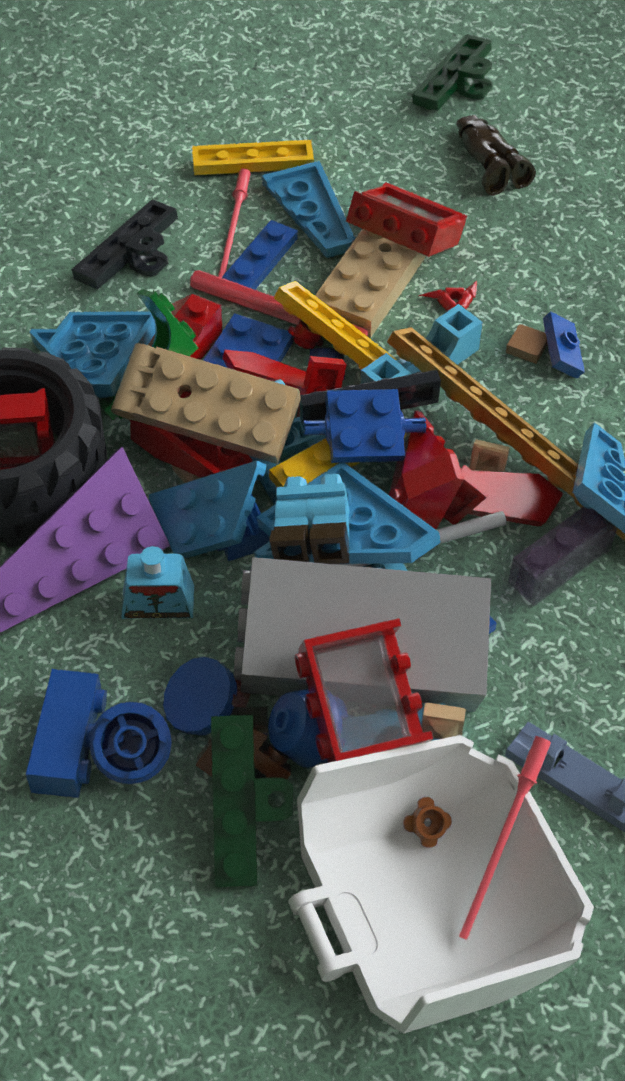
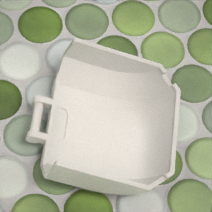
[288,735,594,1034]

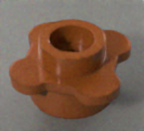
[403,797,452,848]

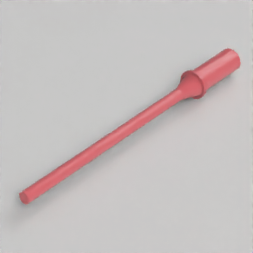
[218,169,251,278]
[459,736,551,940]

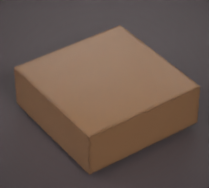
[506,324,548,364]

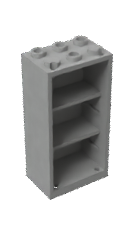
[234,557,491,712]

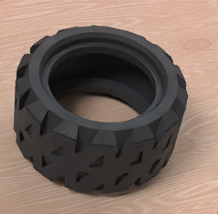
[0,347,108,547]

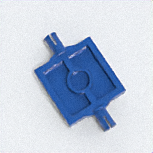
[303,389,426,463]

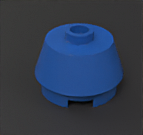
[268,689,348,768]
[90,702,172,784]

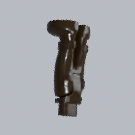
[456,115,536,196]

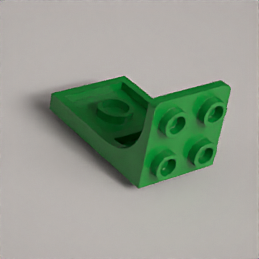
[96,289,199,420]

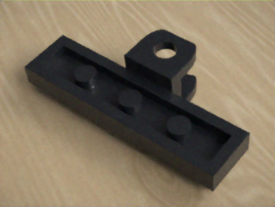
[71,199,178,289]
[300,370,441,427]

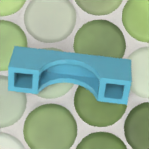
[361,304,483,384]

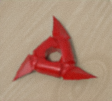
[418,280,477,311]

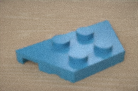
[149,460,266,558]

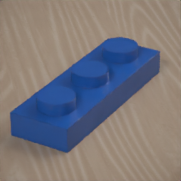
[222,220,298,290]

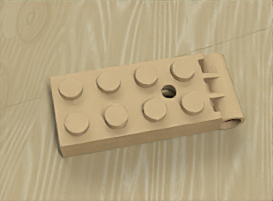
[315,229,426,338]
[111,343,301,464]

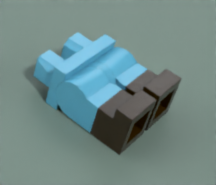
[270,474,349,564]

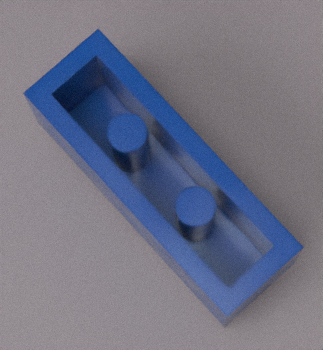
[26,669,107,798]

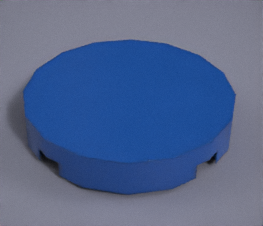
[163,657,237,736]

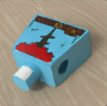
[121,546,194,619]

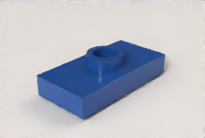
[543,311,585,378]

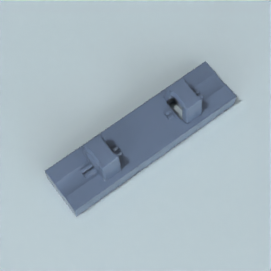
[505,722,625,832]

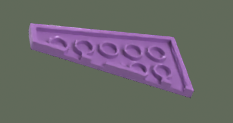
[0,447,170,633]

